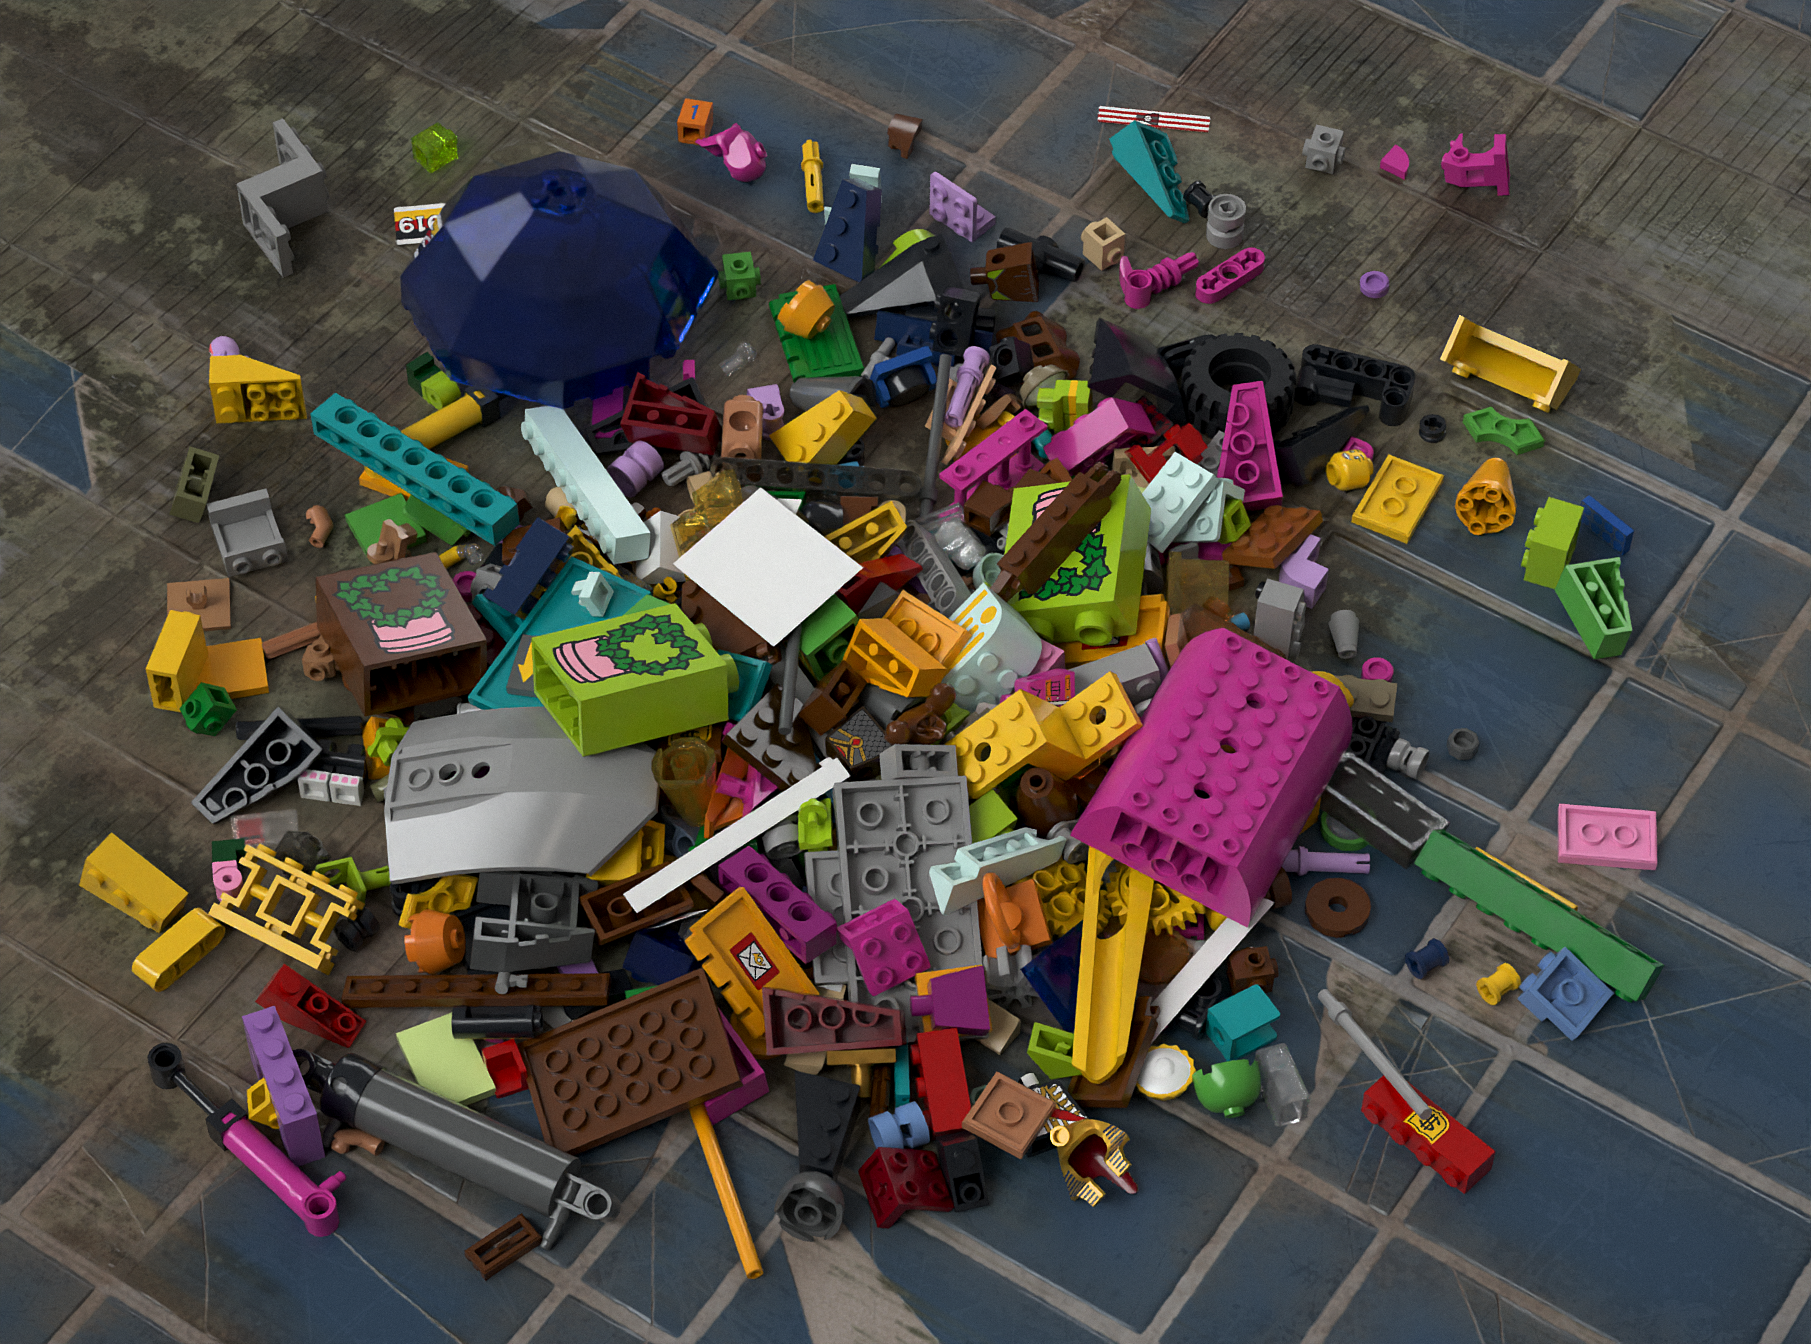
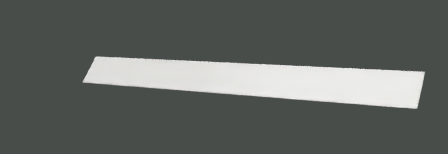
[623,758,850,913]

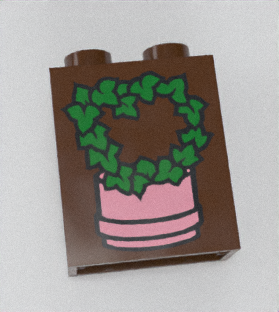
[316,552,487,716]

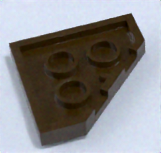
[722,683,818,792]

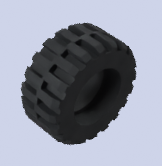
[1180,333,1297,439]

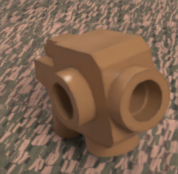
[302,635,340,681]

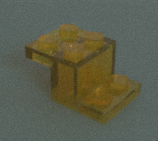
[670,469,744,582]

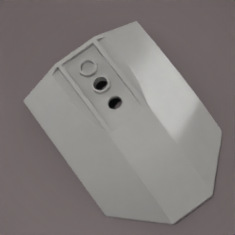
[384,707,663,885]

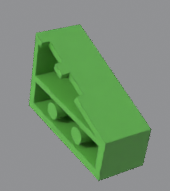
[1555,557,1632,659]

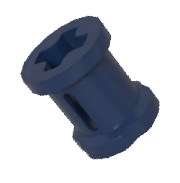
[1405,938,1450,980]

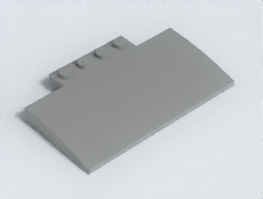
[804,776,989,1048]

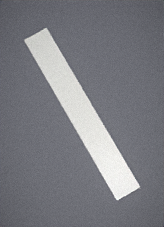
[1150,899,1275,1043]

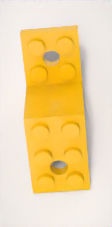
[945,671,1143,800]

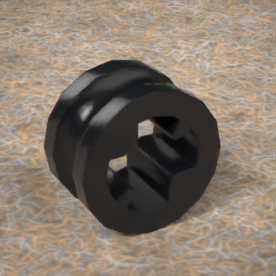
[1419,414,1446,443]

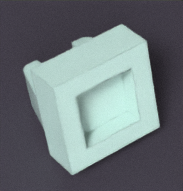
[571,572,614,617]

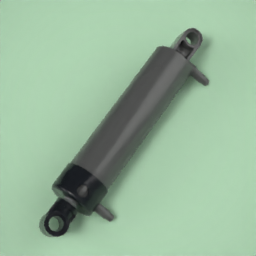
[293,1049,621,1251]

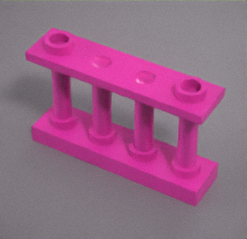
[938,409,1047,535]

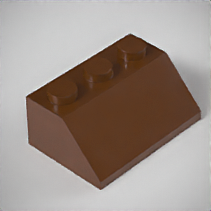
[578,861,695,945]

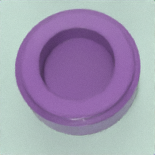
[1360,271,1389,298]

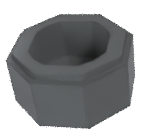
[1447,728,1479,760]

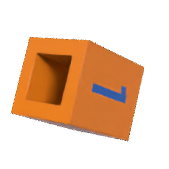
[677,98,713,145]

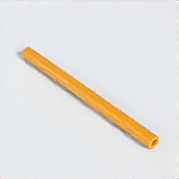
[689,1102,764,1279]

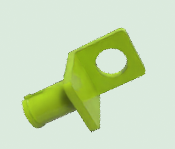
[315,857,391,907]

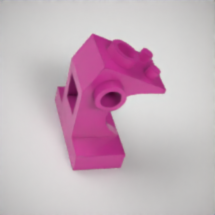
[1441,133,1510,196]

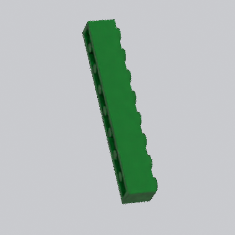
[1414,829,1665,1003]

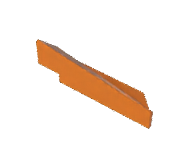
[704,722,749,839]

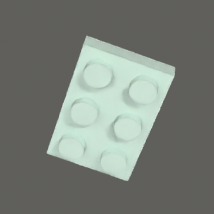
[1142,452,1219,553]

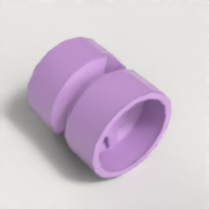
[606,440,664,497]

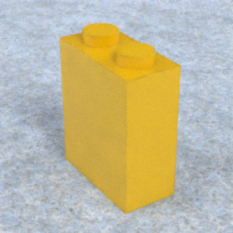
[146,610,208,713]

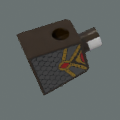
[817,706,892,782]

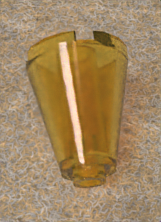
[651,737,717,827]

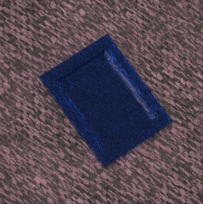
[1020,919,1100,1033]

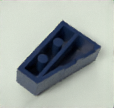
[813,178,882,282]

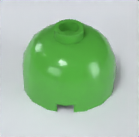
[1192,1059,1261,1118]

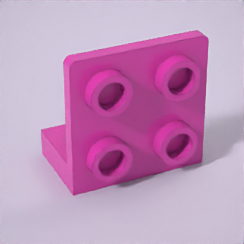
[837,898,931,996]

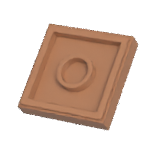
[962,1072,1056,1159]

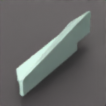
[929,827,1067,916]

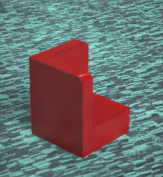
[482,1039,529,1099]

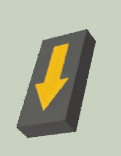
[506,634,538,698]

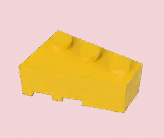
[79,832,188,933]

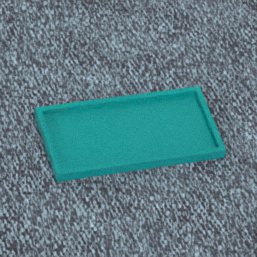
[468,556,652,710]

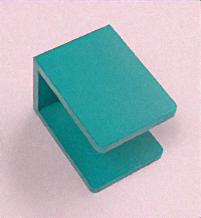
[1205,984,1280,1061]

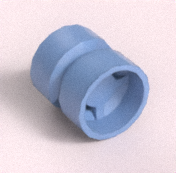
[868,1101,930,1149]

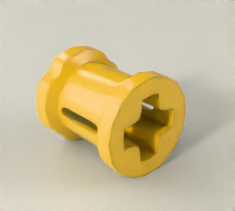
[1476,963,1521,1005]

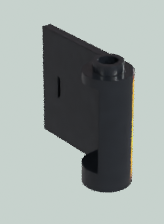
[451,969,548,1039]

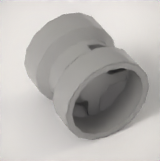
[1387,738,1430,780]

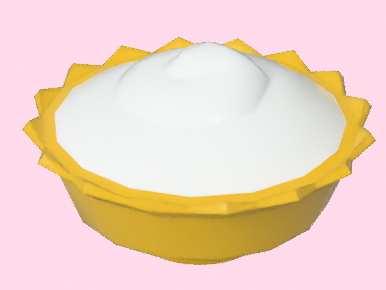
[1135,1043,1196,1101]

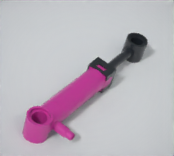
[147,1043,346,1237]

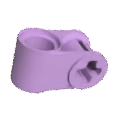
[747,384,784,441]

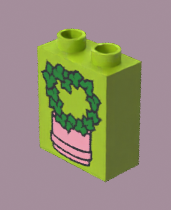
[1004,474,1151,646]
[531,603,739,757]

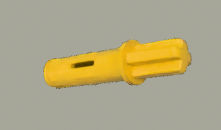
[801,139,824,213]

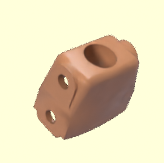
[721,395,763,492]

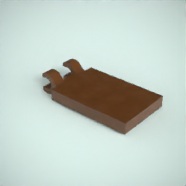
[1067,996,1160,1108]

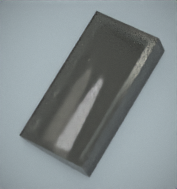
[1320,751,1450,869]

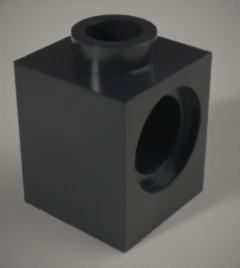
[989,337,1034,386]

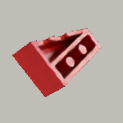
[910,1028,971,1140]

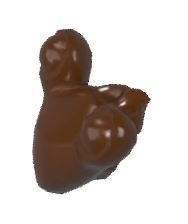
[884,683,956,746]

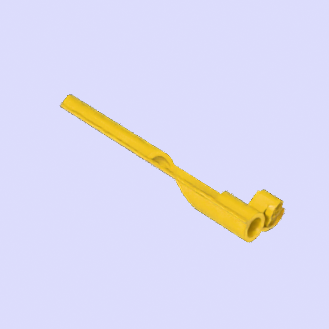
[1072,846,1154,1084]

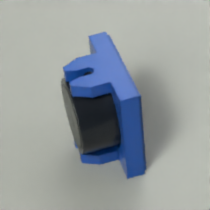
[870,346,937,408]

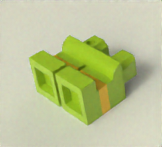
[1037,380,1094,435]

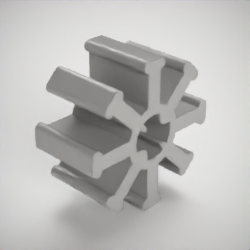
[982,945,1048,1010]

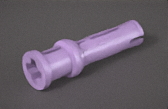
[944,346,990,428]
[1282,846,1370,876]

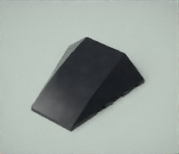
[1087,318,1187,427]

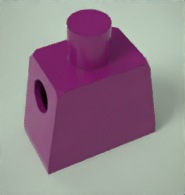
[910,966,990,1036]

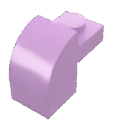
[1279,534,1329,609]

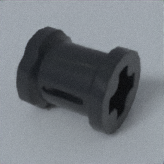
[1183,180,1216,218]

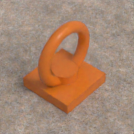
[977,872,1053,959]

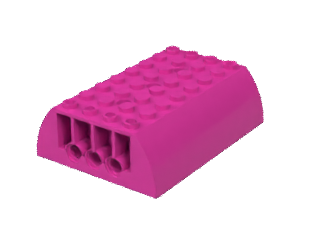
[1070,628,1352,927]

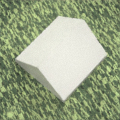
[636,511,699,586]

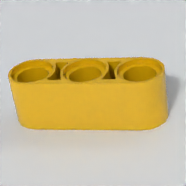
[132,907,225,992]

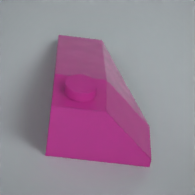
[1217,381,1283,511]

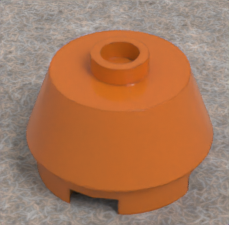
[404,909,466,975]

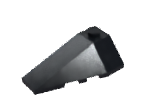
[839,233,964,318]

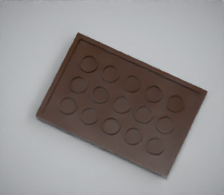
[516,967,744,1156]

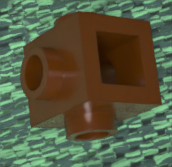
[1226,946,1279,995]

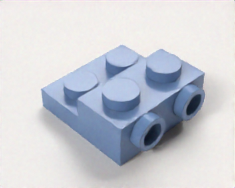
[1517,947,1614,1041]

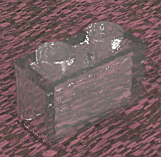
[1255,1043,1311,1127]

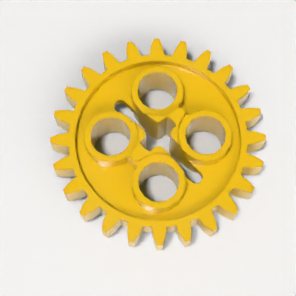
[1012,855,1112,944]
[1106,862,1206,936]

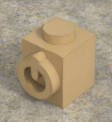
[1081,217,1125,271]

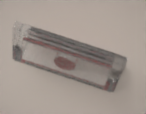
[231,809,300,847]

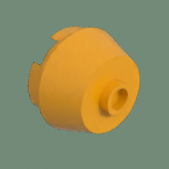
[777,280,835,339]

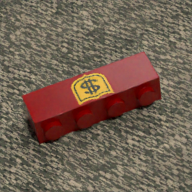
[1361,1075,1496,1194]

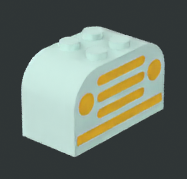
[926,583,1042,715]

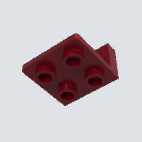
[858,1147,954,1229]

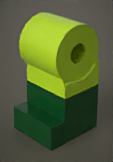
[406,352,461,410]

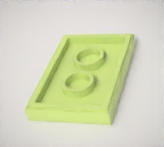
[396,1013,496,1106]

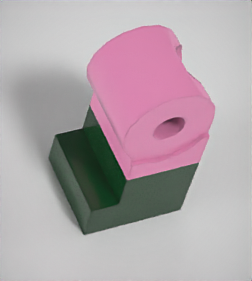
[212,838,247,902]

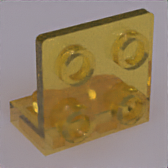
[1166,551,1229,623]

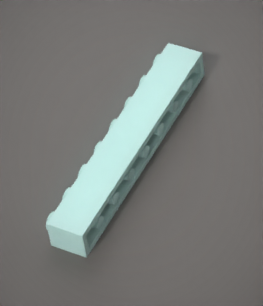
[521,404,650,564]

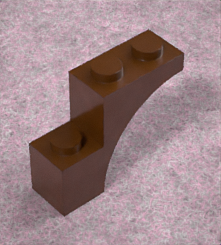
[964,468,1060,536]

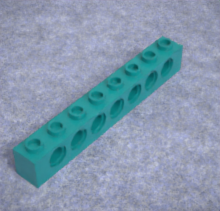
[310,393,520,546]

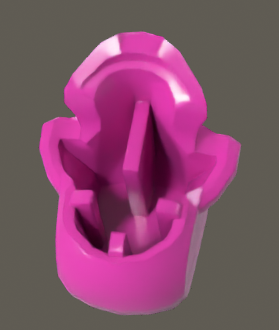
[695,123,767,182]

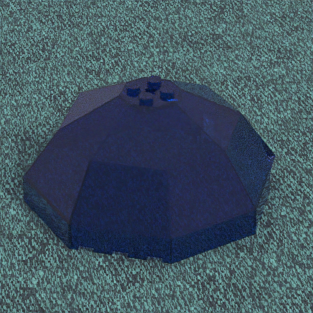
[400,151,719,409]

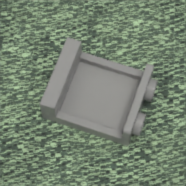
[206,488,288,577]

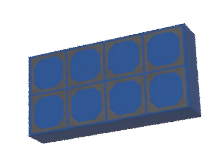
[1581,495,1634,556]

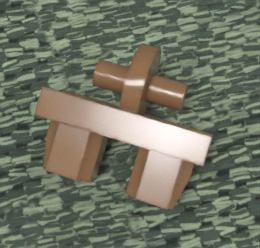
[366,519,418,565]

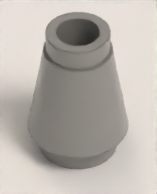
[1328,610,1359,659]

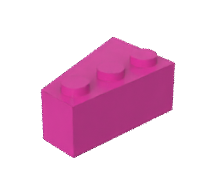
[1043,397,1157,476]

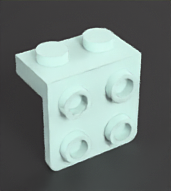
[1172,478,1245,543]

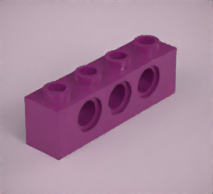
[718,846,837,964]

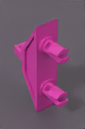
[715,722,782,818]

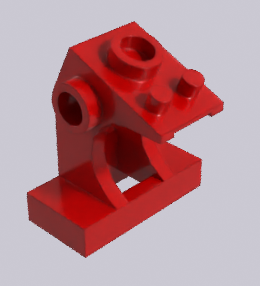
[1124,423,1208,484]

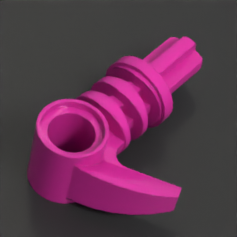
[1119,252,1199,309]

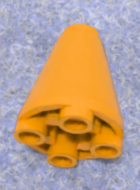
[1455,458,1517,535]

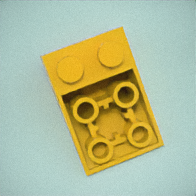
[209,355,307,423]

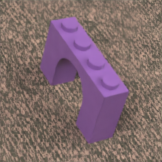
[242,1006,325,1167]

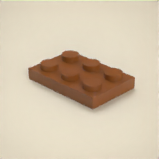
[1222,505,1323,569]

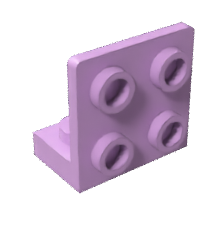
[930,171,996,242]

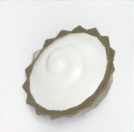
[1019,365,1069,409]

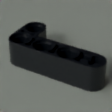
[1300,344,1416,426]

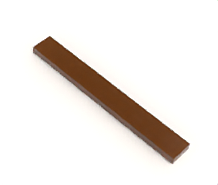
[341,973,612,1008]

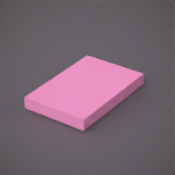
[1558,804,1657,870]

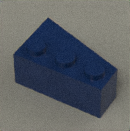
[482,517,574,620]

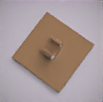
[167,578,231,631]

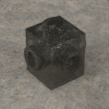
[274,831,331,879]

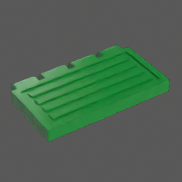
[768,284,864,383]

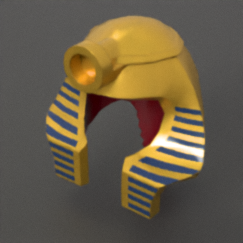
[1050,1119,1138,1207]

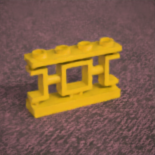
[208,843,365,976]

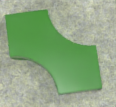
[1463,407,1545,455]

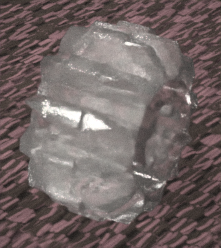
[935,517,986,570]

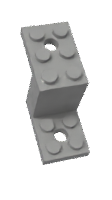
[237,118,330,278]

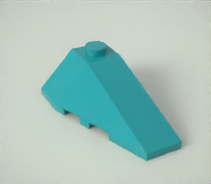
[1109,120,1190,224]

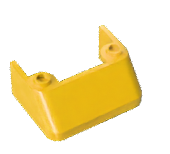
[1440,315,1581,413]

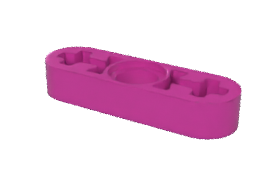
[1195,247,1265,304]

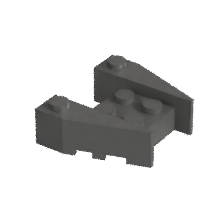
[470,871,598,973]

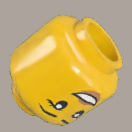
[1326,449,1374,491]

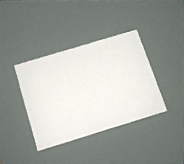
[673,487,863,647]

